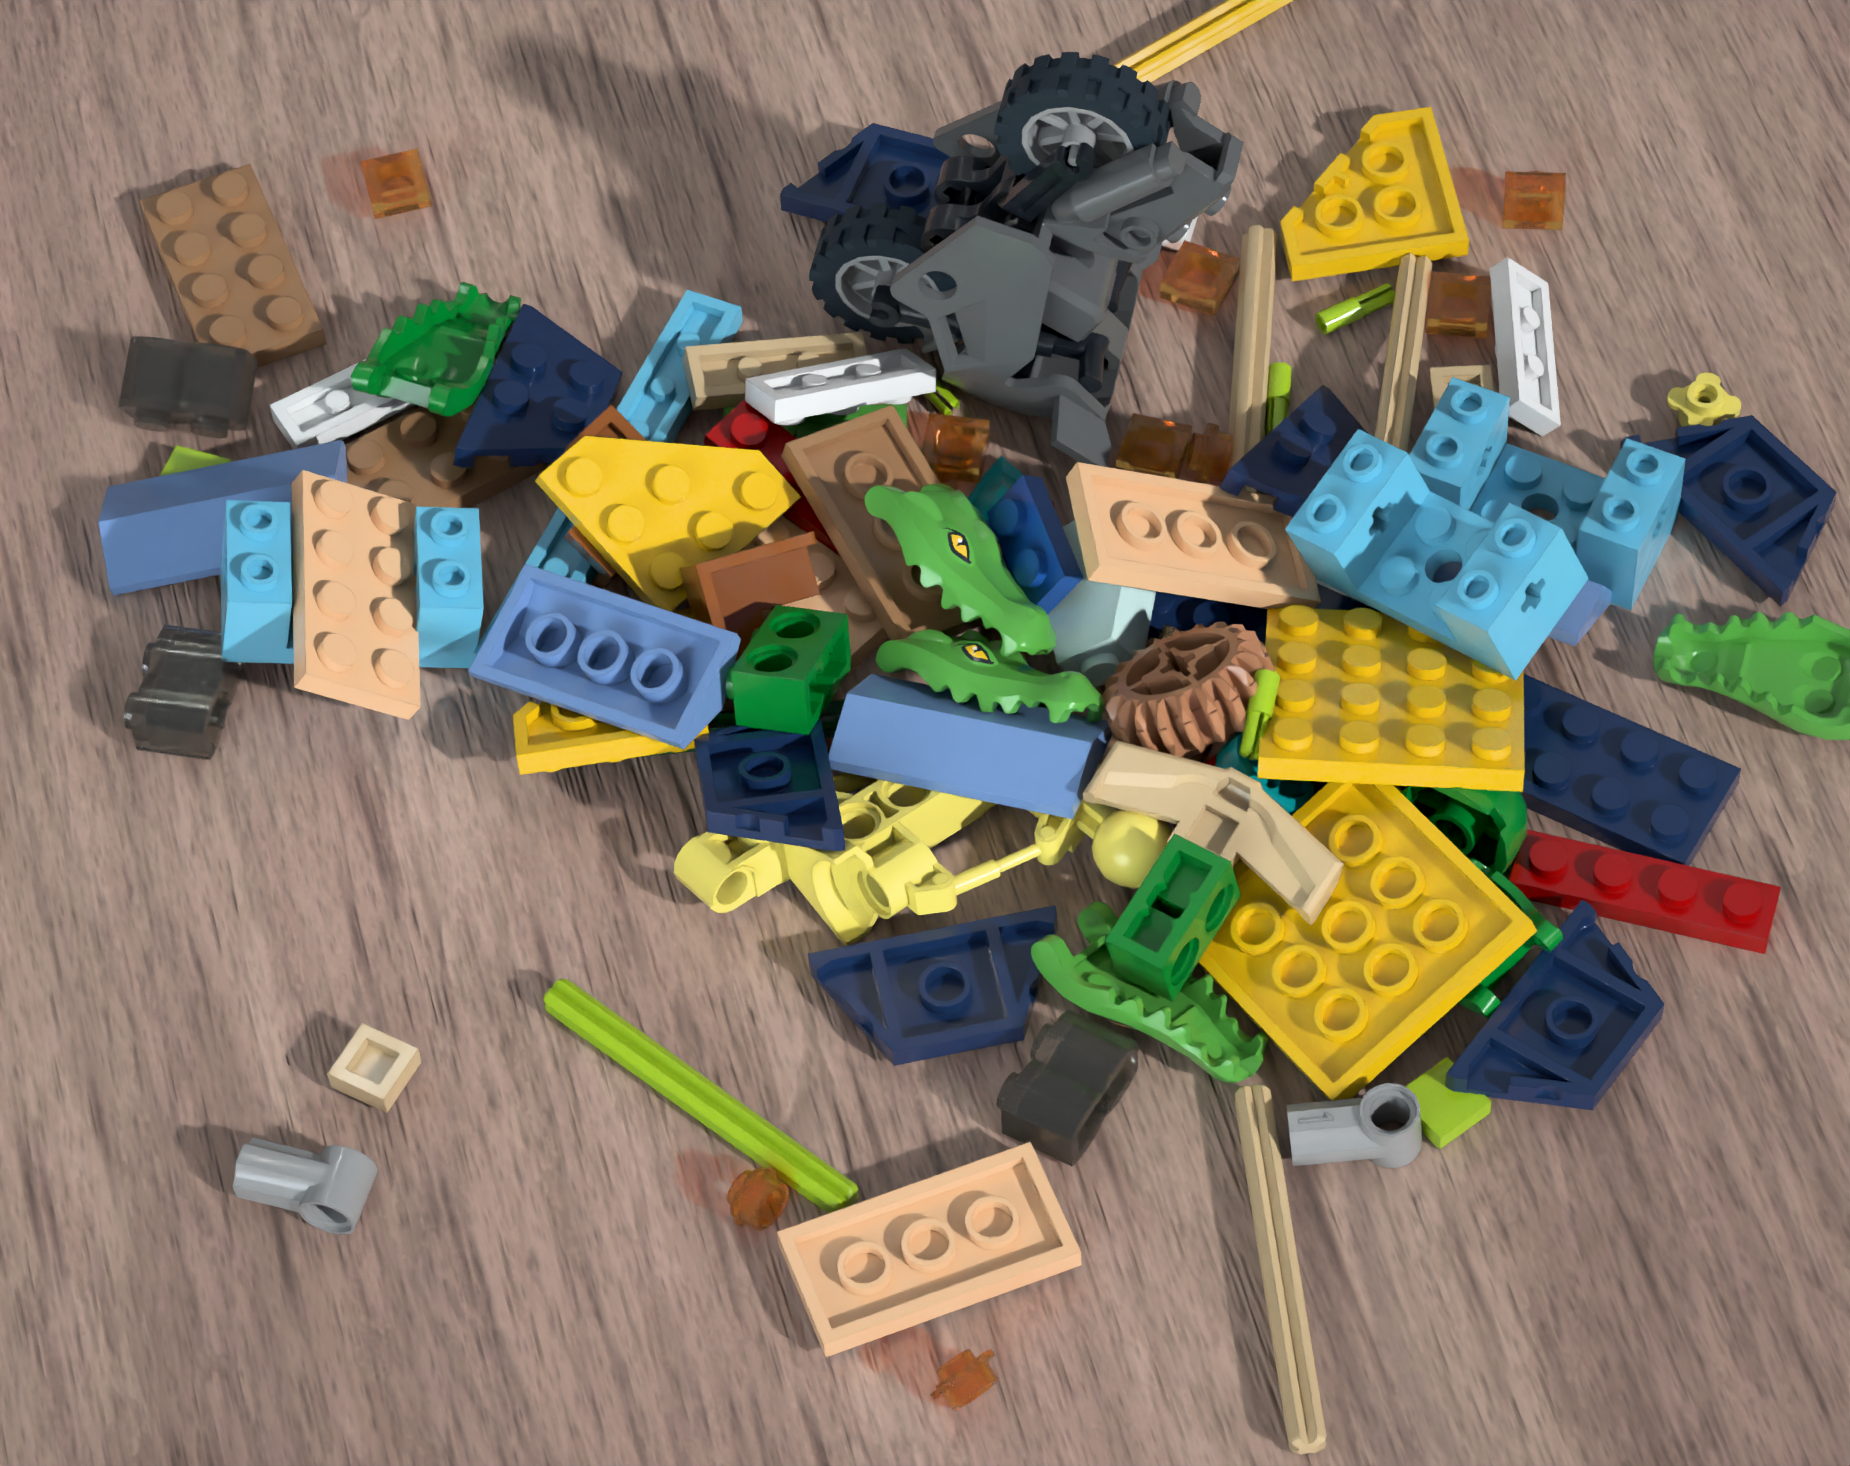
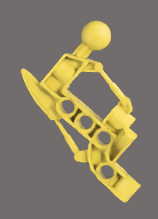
[674,703,1172,946]

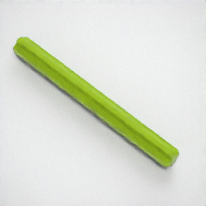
[543,978,859,1214]

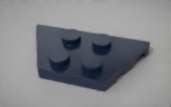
[780,123,951,222]
[453,304,623,468]
[1220,385,1367,517]
[1619,415,1837,606]
[694,717,845,851]
[1445,900,1664,1110]
[808,905,1058,1066]

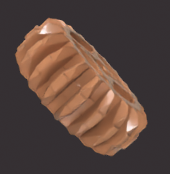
[1102,622,1275,757]

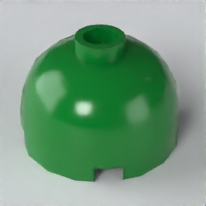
[1400,786,1528,875]

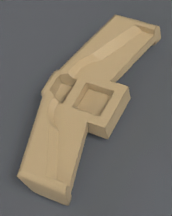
[1082,740,1344,925]

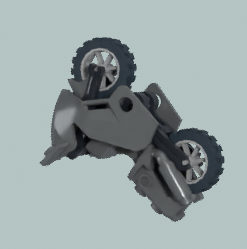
[809,52,1244,467]

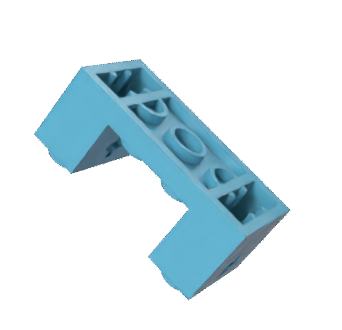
[1409,377,1686,611]
[1285,429,1589,681]
[221,500,484,668]

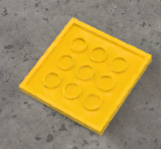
[1258,605,1525,792]
[1197,782,1537,1101]

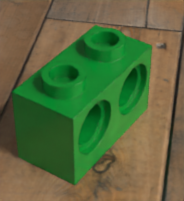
[726,605,852,735]
[1105,833,1241,1002]

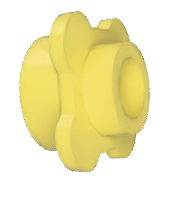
[1667,372,1741,427]

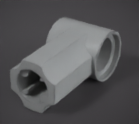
[1287,1083,1422,1168]
[232,1138,378,1235]

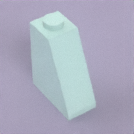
[1048,520,1156,688]

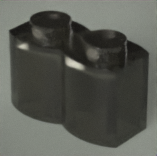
[118,336,258,439]
[124,624,244,760]
[996,1009,1138,1166]

